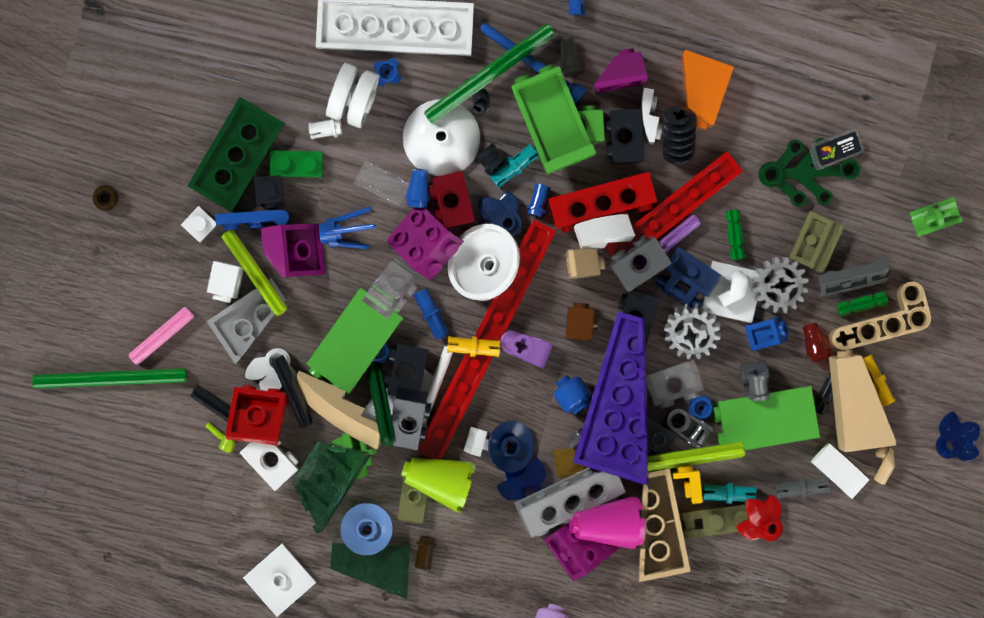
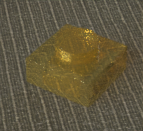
[553,447,582,476]

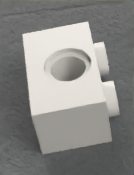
[207,261,244,303]
[240,440,299,491]

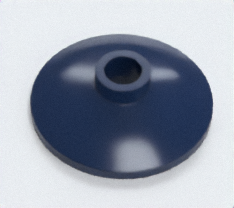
[488,421,534,473]

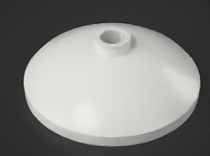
[403,99,480,177]
[448,224,520,301]

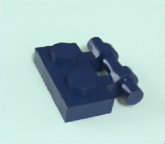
[655,247,723,310]

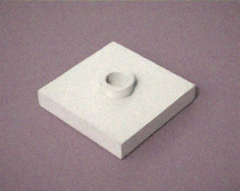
[701,261,759,323]
[243,543,316,617]

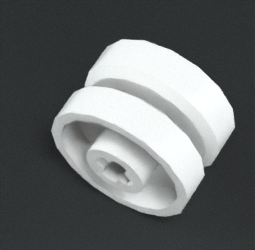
[326,63,380,129]

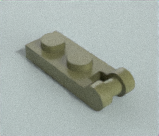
[680,504,748,539]

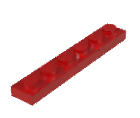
[605,151,743,257]

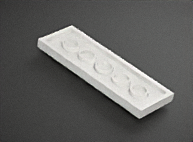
[316,0,474,56]

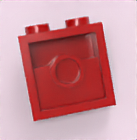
[225,385,288,446]

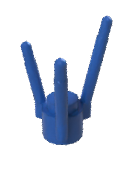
[319,207,376,249]

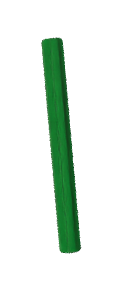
[424,23,555,123]
[32,368,188,389]

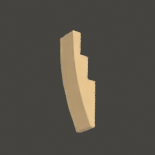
[296,371,381,449]

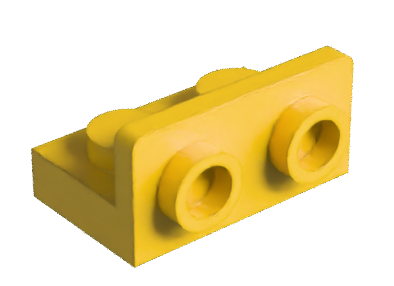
[672,465,703,504]

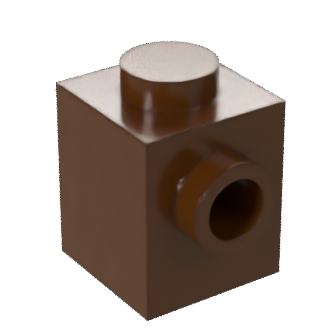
[565,303,599,341]

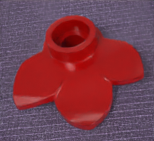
[736,495,783,541]

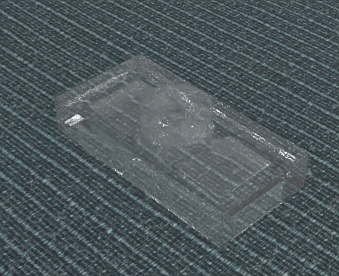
[353,160,409,207]

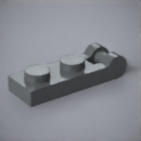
[818,256,891,297]

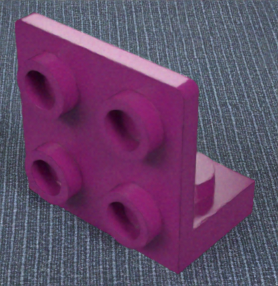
[543,523,621,581]

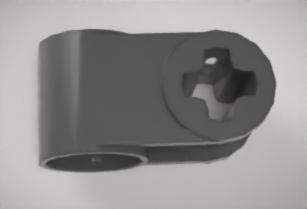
[740,361,770,401]
[665,408,716,448]

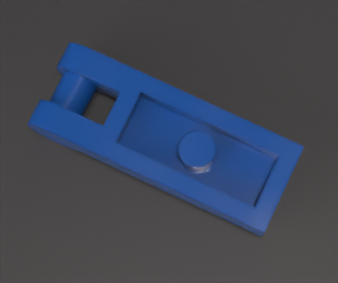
[215,210,291,230]

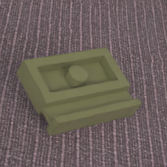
[788,211,844,274]

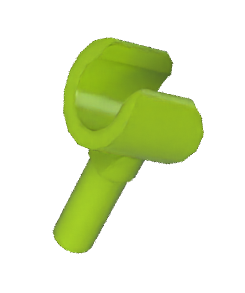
[205,422,236,453]

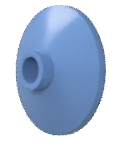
[341,503,393,555]

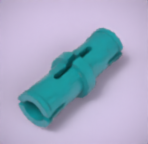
[489,144,539,188]
[703,483,756,504]

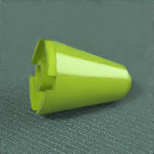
[401,457,476,513]

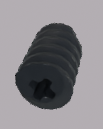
[662,106,697,165]

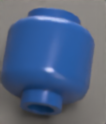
[553,375,592,415]

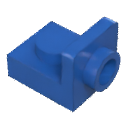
[745,316,789,351]

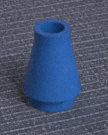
[405,168,431,208]

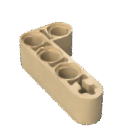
[829,282,931,350]

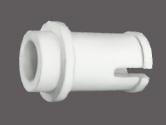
[309,118,343,139]

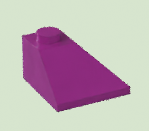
[593,48,648,94]
[261,223,326,277]

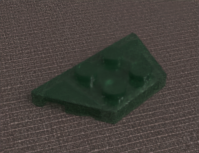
[293,441,371,533]

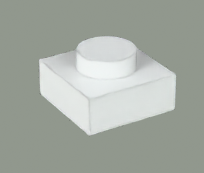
[181,206,217,243]

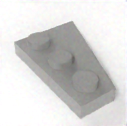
[207,278,286,364]

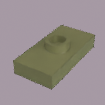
[397,477,427,523]

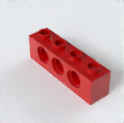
[548,172,657,233]

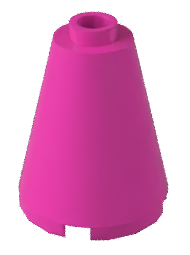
[569,497,645,549]

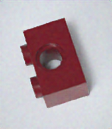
[429,171,475,229]

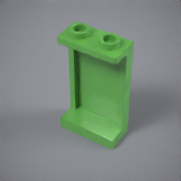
[511,64,596,175]
[307,288,404,394]
[713,386,820,450]

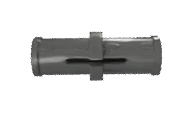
[775,477,829,499]

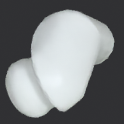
[718,271,748,307]

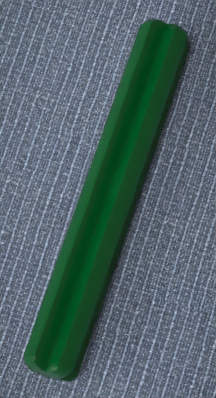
[367,362,396,447]

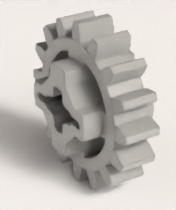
[751,257,808,313]
[664,303,721,359]

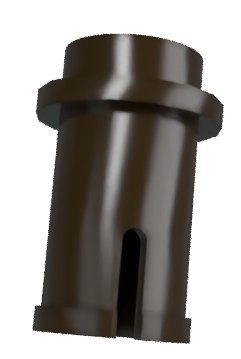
[415,536,437,570]

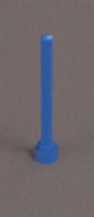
[480,23,587,106]

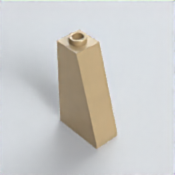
[829,350,896,452]

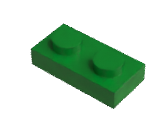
[270,151,323,178]

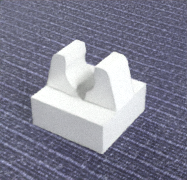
[463,426,489,457]

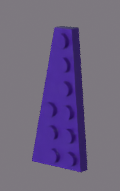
[573,311,649,486]

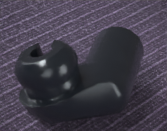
[466,78,490,115]

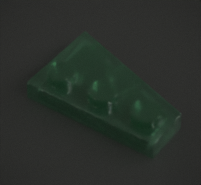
[331,542,410,599]

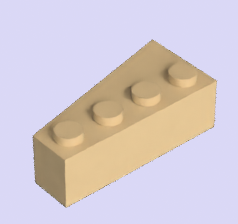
[638,468,691,582]

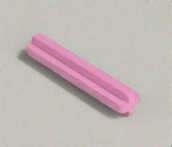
[128,307,194,365]

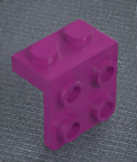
[387,207,464,281]

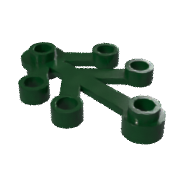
[758,138,860,207]

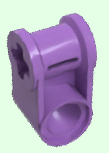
[500,330,553,369]

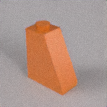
[681,50,734,130]

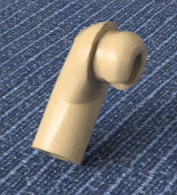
[874,446,895,485]

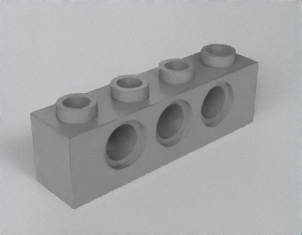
[514,467,626,537]

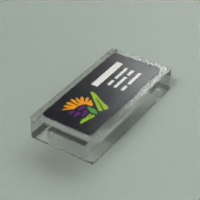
[808,128,864,170]

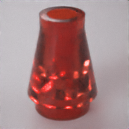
[802,322,832,363]

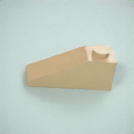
[566,249,605,280]

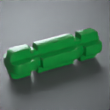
[725,209,745,260]
[837,292,888,317]

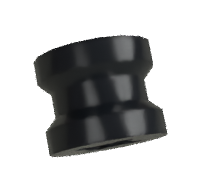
[474,143,507,175]

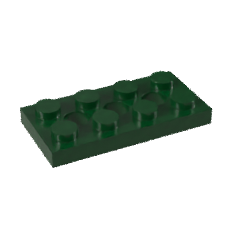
[187,97,285,213]

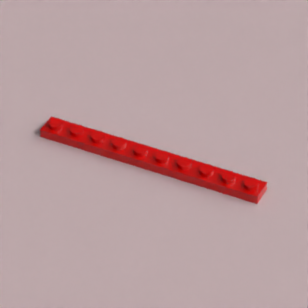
[417,219,556,460]

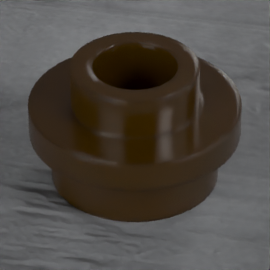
[93,185,119,211]

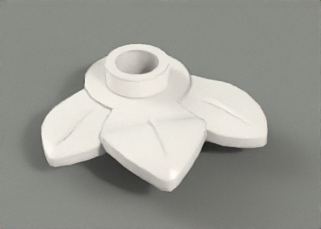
[245,348,297,391]

